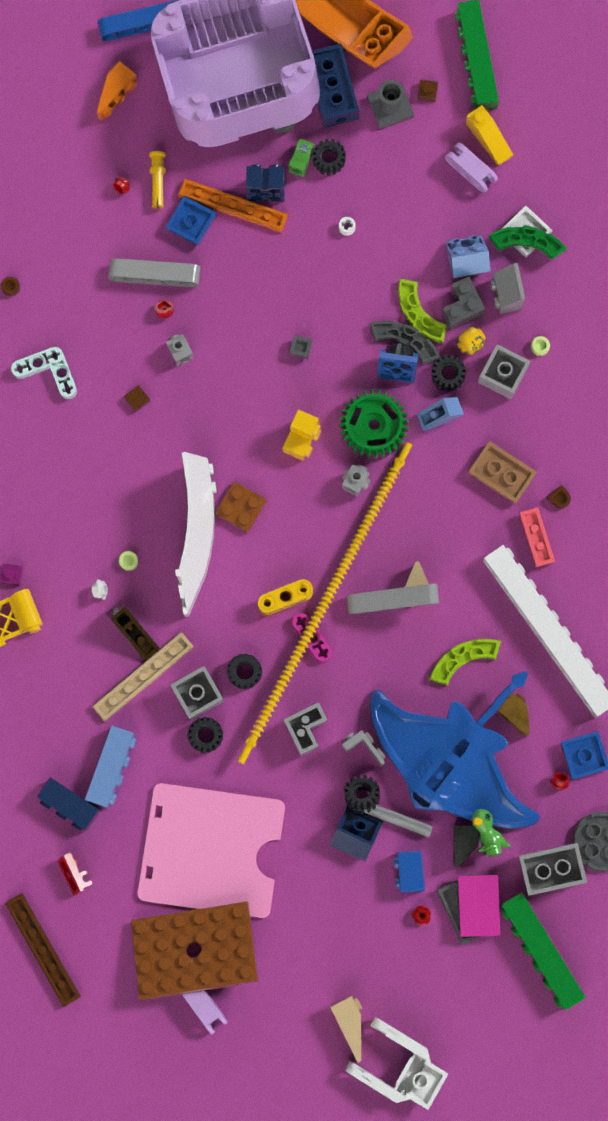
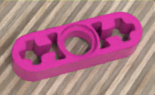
[292,613,332,663]

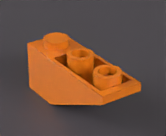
[97,61,138,121]

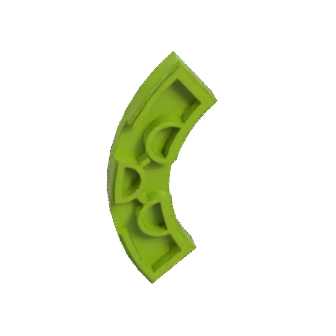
[398,279,447,344]
[429,639,501,686]

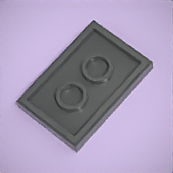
[436,874,481,945]

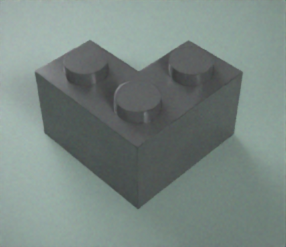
[442,277,485,331]

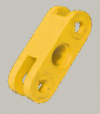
[258,579,313,615]

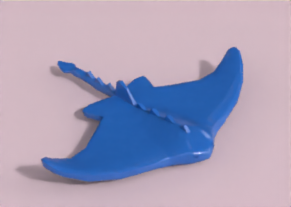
[370,671,540,829]

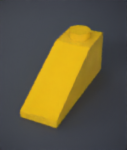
[466,105,513,166]

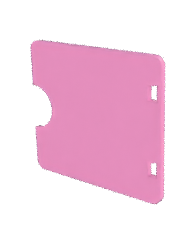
[138,783,285,918]

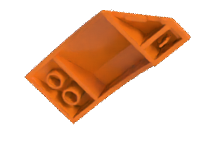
[295,0,413,69]

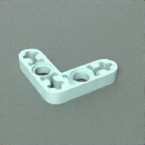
[11,347,77,399]

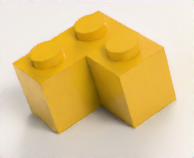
[283,409,321,461]

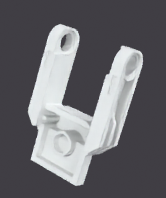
[345,1017,448,1110]

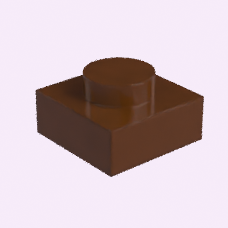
[417,79,438,102]

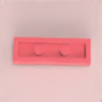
[519,507,555,568]

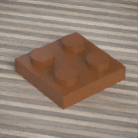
[215,481,267,533]

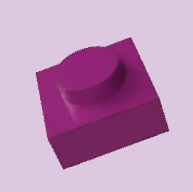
[0,563,23,586]

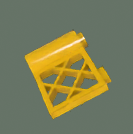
[0,589,43,647]

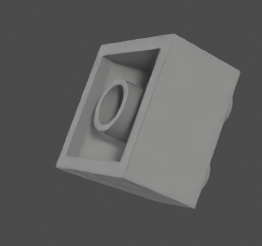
[490,263,525,314]

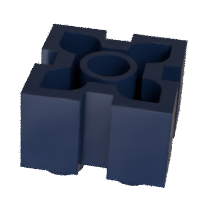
[246,164,285,202]

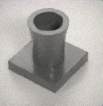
[367,80,414,130]

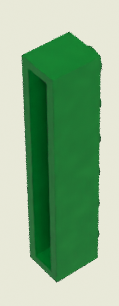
[454,0,499,110]
[500,893,586,1010]

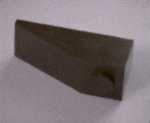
[106,601,160,661]

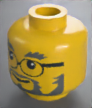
[457,327,486,355]

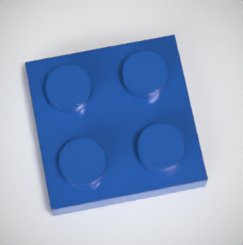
[166,196,216,246]
[560,731,608,780]

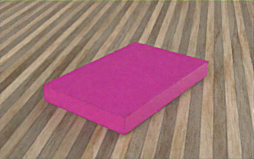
[458,875,501,937]

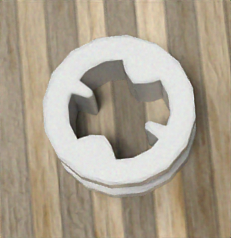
[339,217,355,236]

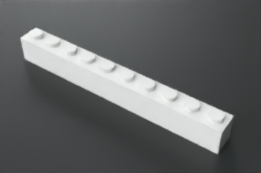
[483,545,608,718]

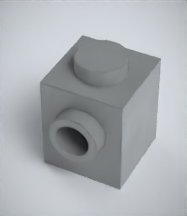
[166,334,194,367]

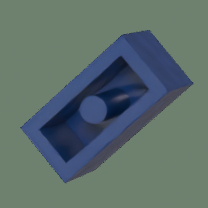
[394,851,425,893]

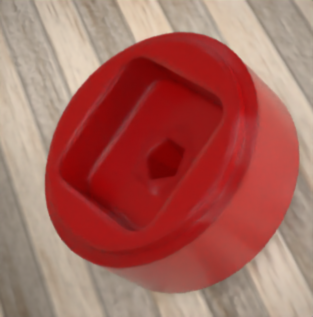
[155,300,174,318]

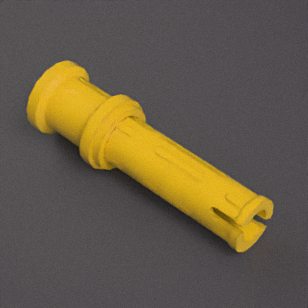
[149,151,166,209]

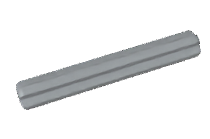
[359,805,432,837]

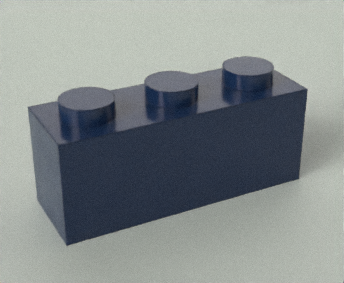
[37,777,101,831]

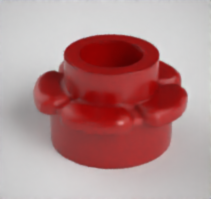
[113,177,130,195]
[550,773,569,790]
[412,905,431,925]

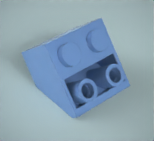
[445,235,491,278]

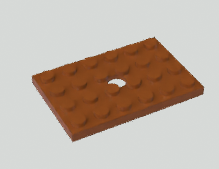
[131,901,259,1001]

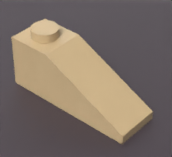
[330,995,363,1063]

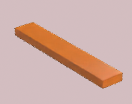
[178,179,288,233]

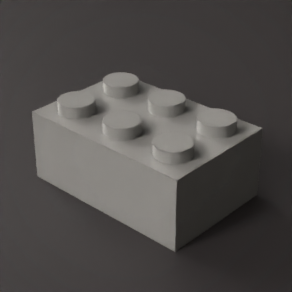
[519,842,587,896]

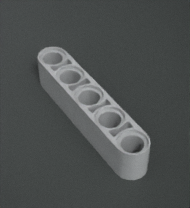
[108,258,200,287]
[346,584,439,614]

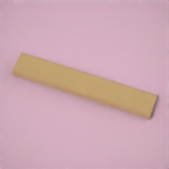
[92,632,194,722]

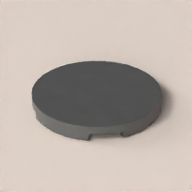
[573,812,608,871]

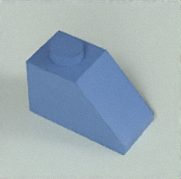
[417,397,464,431]

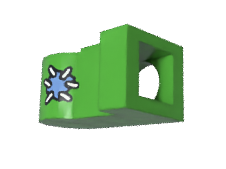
[288,139,315,177]

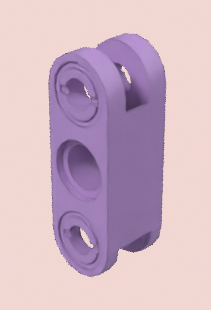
[445,143,498,193]
[182,990,228,1035]

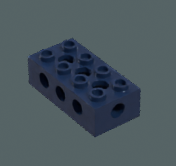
[312,44,359,128]

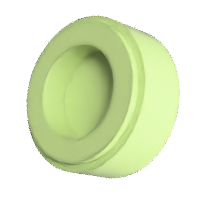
[531,336,550,356]
[119,551,138,571]

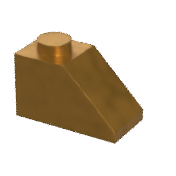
[496,693,530,737]

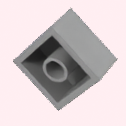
[478,344,531,399]
[170,666,225,721]

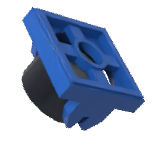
[377,343,418,383]

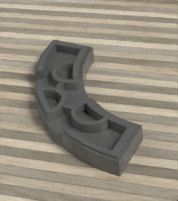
[369,321,440,366]

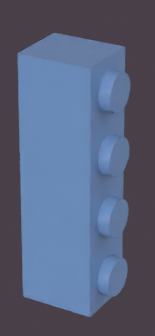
[85,726,137,808]

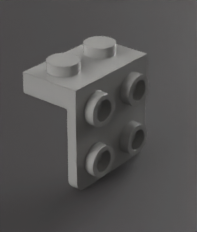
[342,730,385,767]

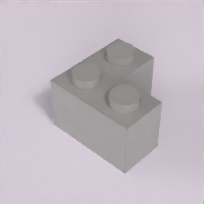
[283,702,327,757]

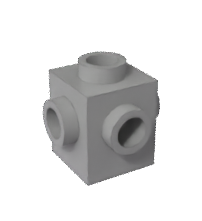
[342,465,371,497]

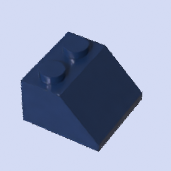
[330,805,383,862]

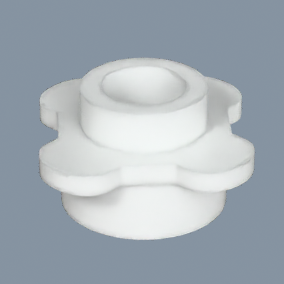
[92,579,108,600]

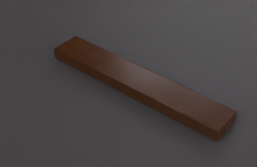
[5,893,82,1007]

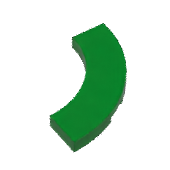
[488,226,567,261]

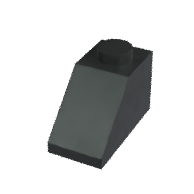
[453,826,481,867]

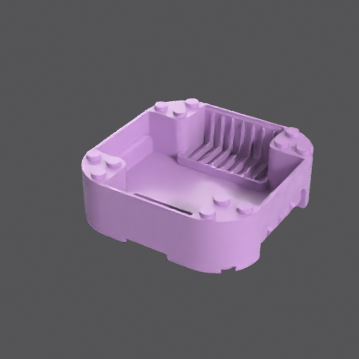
[151,0,320,147]

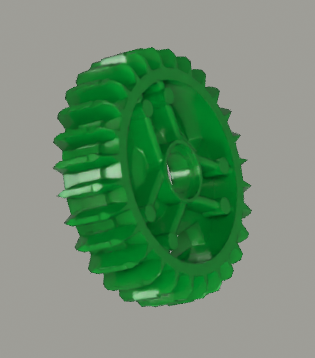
[339,389,409,459]

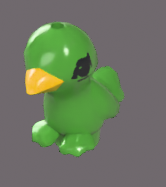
[471,809,510,857]

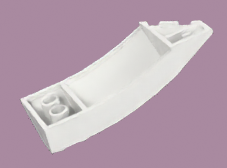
[175,452,217,617]

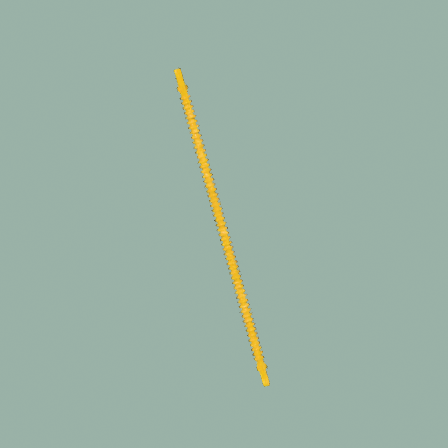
[237,442,412,764]

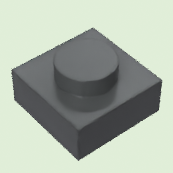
[290,335,312,359]

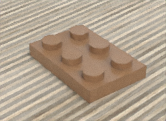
[468,441,537,504]

